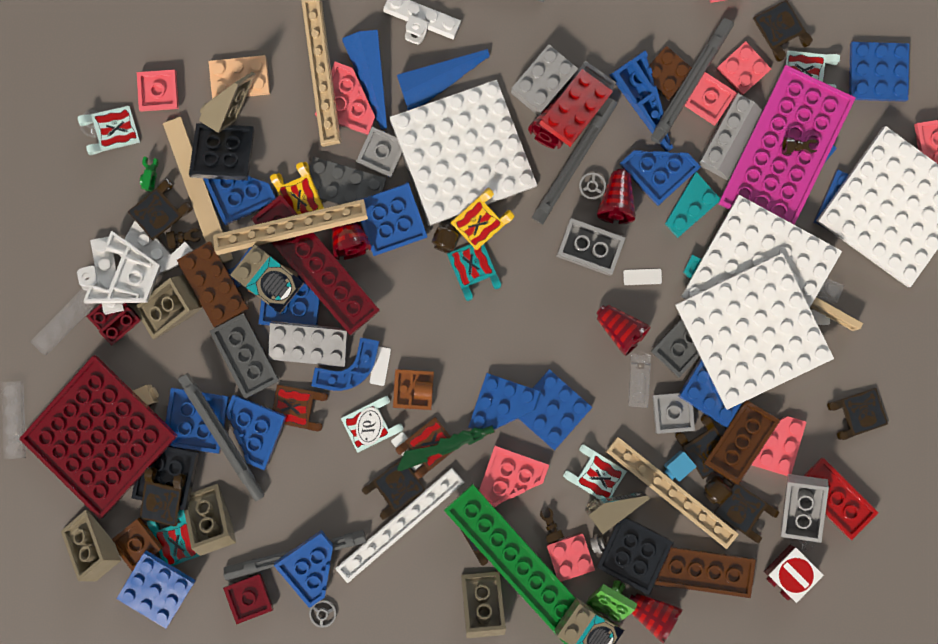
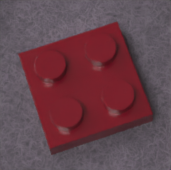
[223,573,274,625]

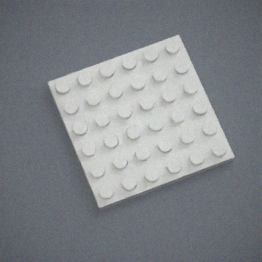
[390,80,537,226]
[817,126,938,287]
[681,195,842,308]
[675,253,834,409]

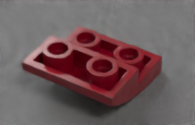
[86,303,141,346]

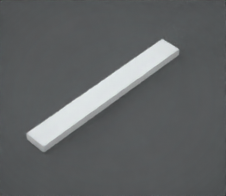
[335,468,465,583]

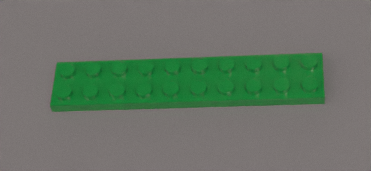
[444,483,576,644]

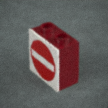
[763,544,824,603]

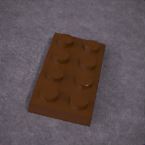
[177,241,249,327]
[705,400,780,485]

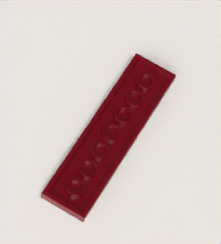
[251,195,380,336]

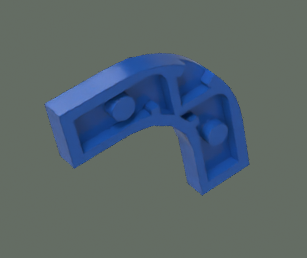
[311,337,380,391]

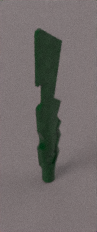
[397,425,495,471]

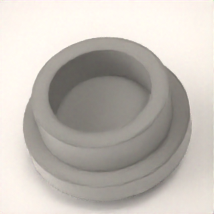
[590,534,606,554]

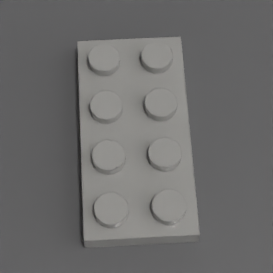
[268,321,348,367]

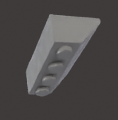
[698,93,762,181]

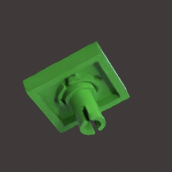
[587,580,637,623]

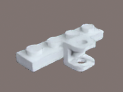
[383,0,461,45]
[77,237,124,314]

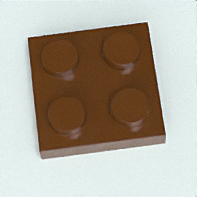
[649,46,692,100]
[112,517,163,572]

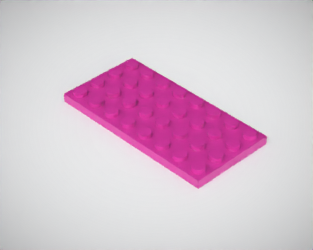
[718,65,856,225]

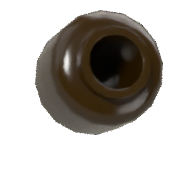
[432,224,460,254]
[704,475,733,504]

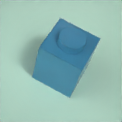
[663,450,697,482]

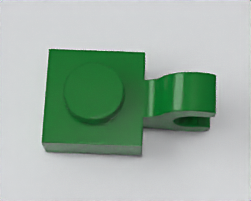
[140,156,159,192]

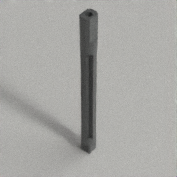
[651,18,734,144]
[531,98,618,225]
[178,373,265,502]
[224,530,366,581]

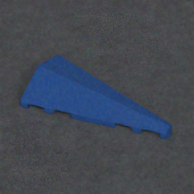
[342,30,387,130]
[397,49,490,111]
[609,50,673,152]

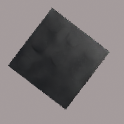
[189,123,254,181]
[131,446,199,510]
[597,517,675,595]

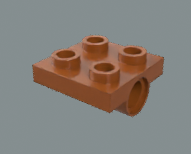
[393,369,434,410]

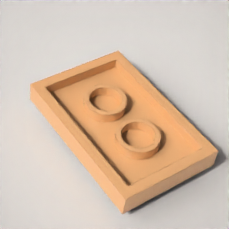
[209,55,270,99]

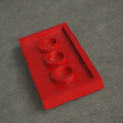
[539,69,613,147]
[804,457,878,540]

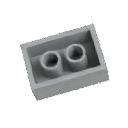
[511,44,578,116]
[556,218,625,276]
[781,474,829,543]

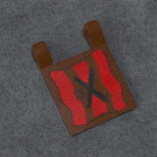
[272,384,328,432]
[395,417,453,479]

